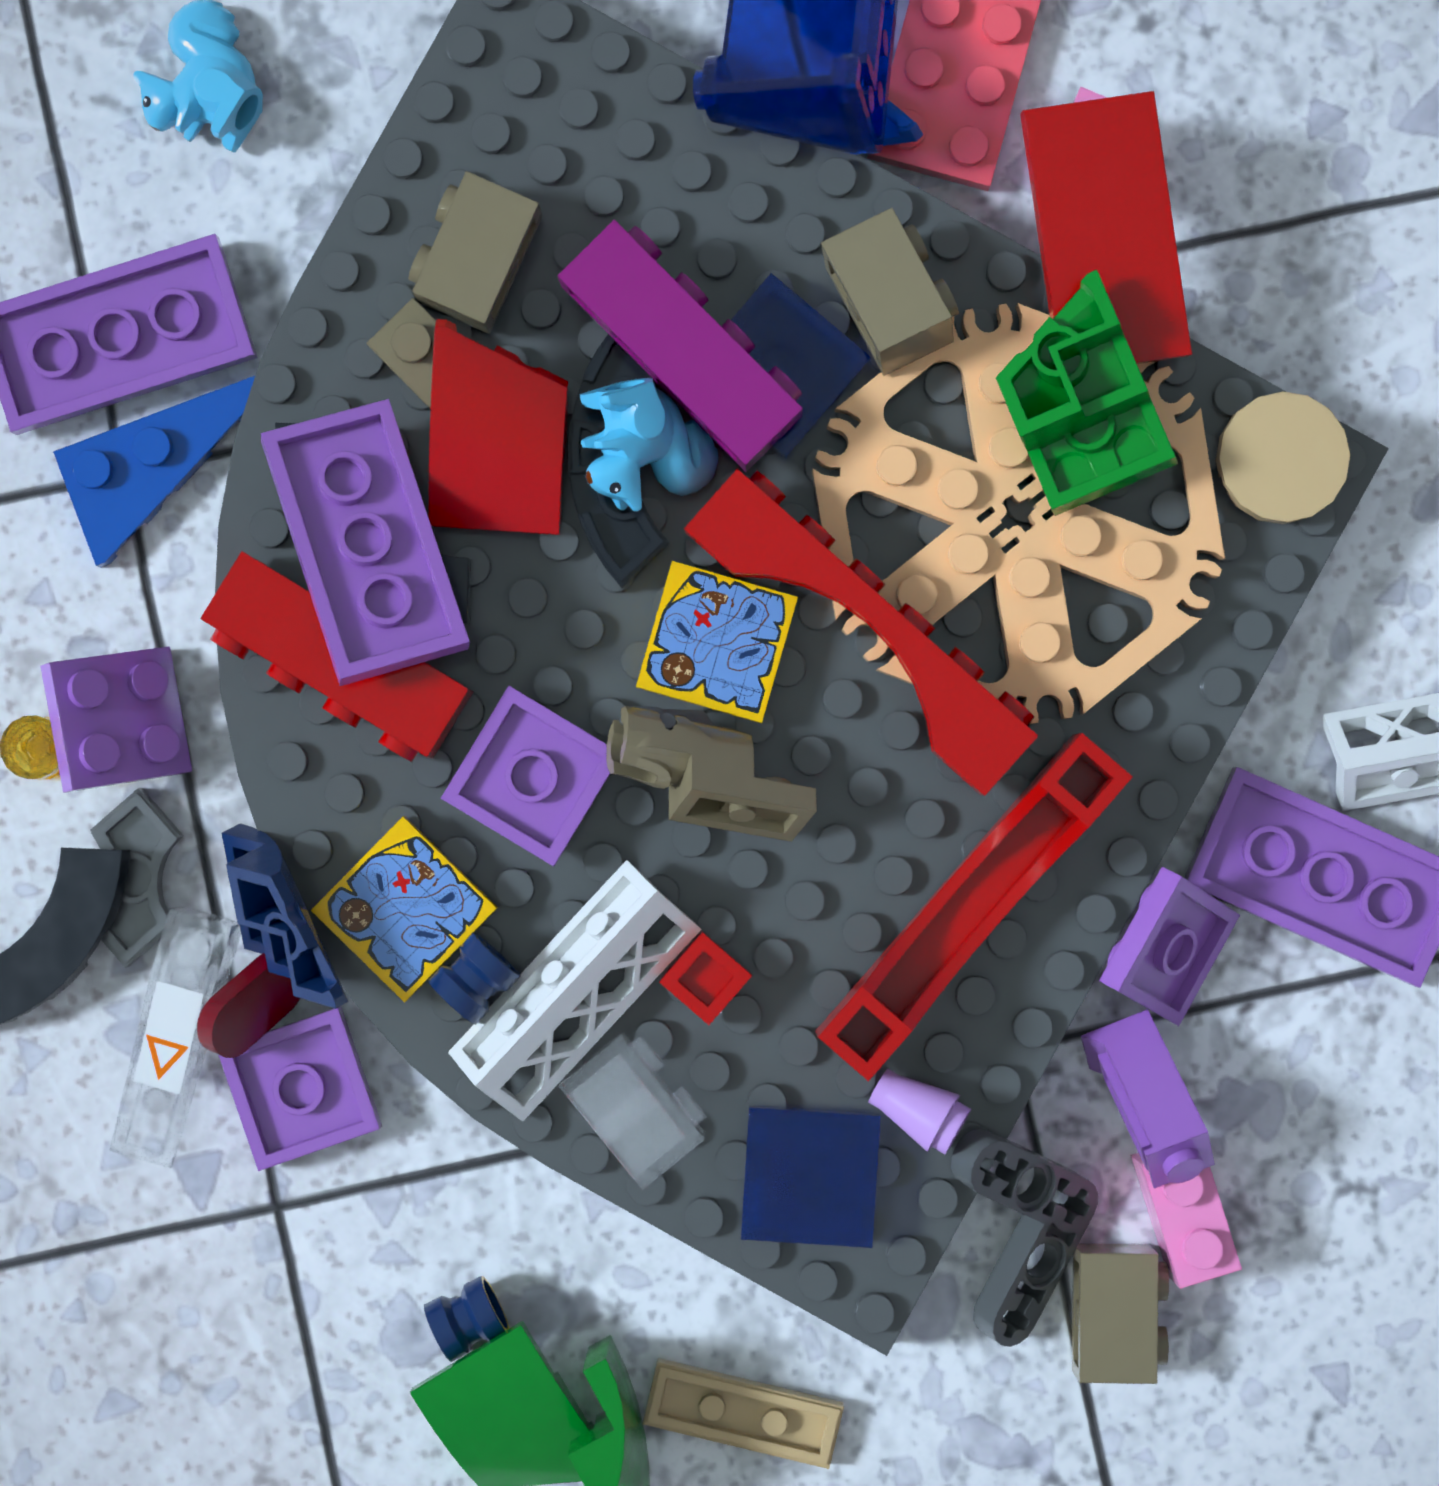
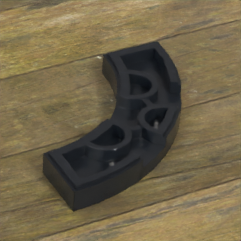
[568,334,669,588]
[0,847,130,1025]

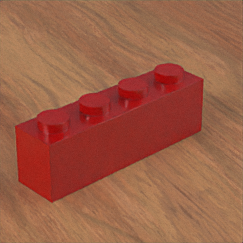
[200,551,474,762]

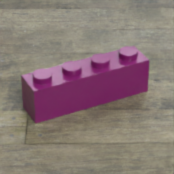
[557,219,803,472]

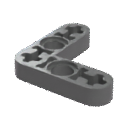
[951,1128,1098,1347]

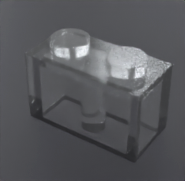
[559,1031,707,1190]

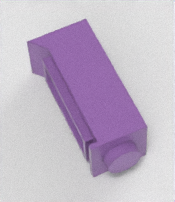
[1081,1009,1215,1188]

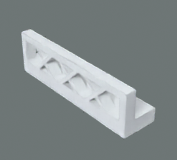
[1323,693,1439,811]
[448,860,702,1122]

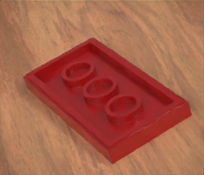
[1020,91,1192,364]

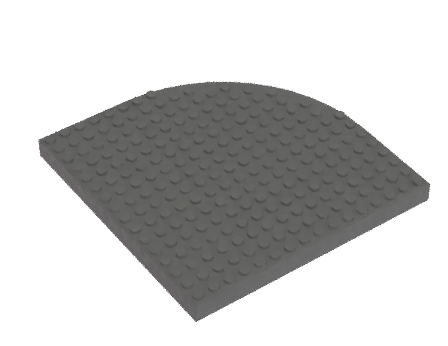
[215,0,1389,1356]

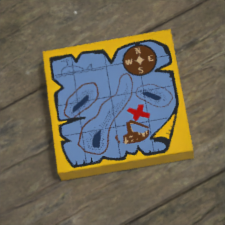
[636,561,798,724]
[311,816,498,1003]

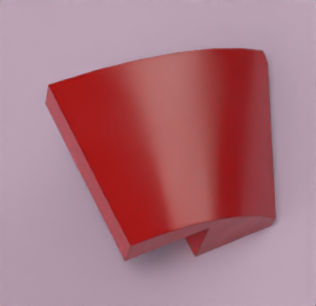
[429,319,568,535]

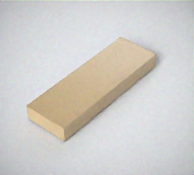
[643,1358,844,1469]

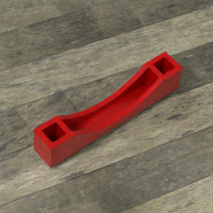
[684,469,1038,796]
[815,733,1133,1082]

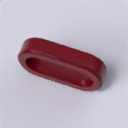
[197,953,301,1058]

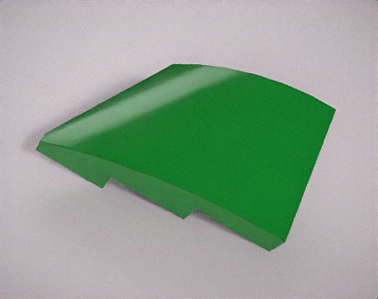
[996,270,1178,516]
[410,1321,594,1486]
[568,1335,650,1486]

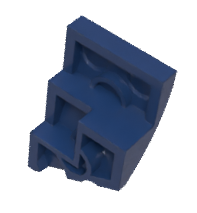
[221,823,348,1009]

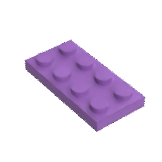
[0,233,258,435]
[261,399,470,686]
[1184,767,1439,988]

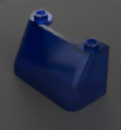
[693,0,898,155]

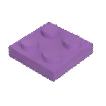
[40,646,192,793]
[441,686,611,867]
[1099,867,1240,1026]
[219,1006,382,1171]

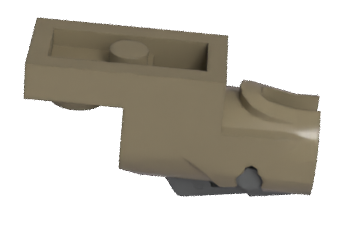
[606,706,817,842]

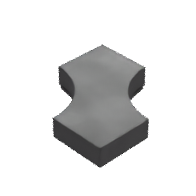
[90,788,184,968]

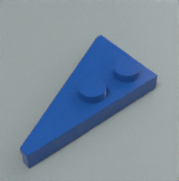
[53,376,255,568]

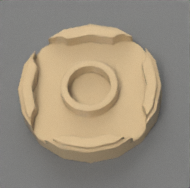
[1216,391,1350,524]

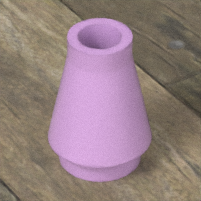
[868,1069,971,1155]

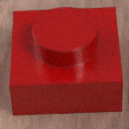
[659,931,752,1025]

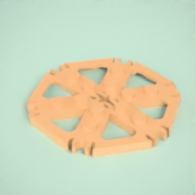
[812,303,1225,724]

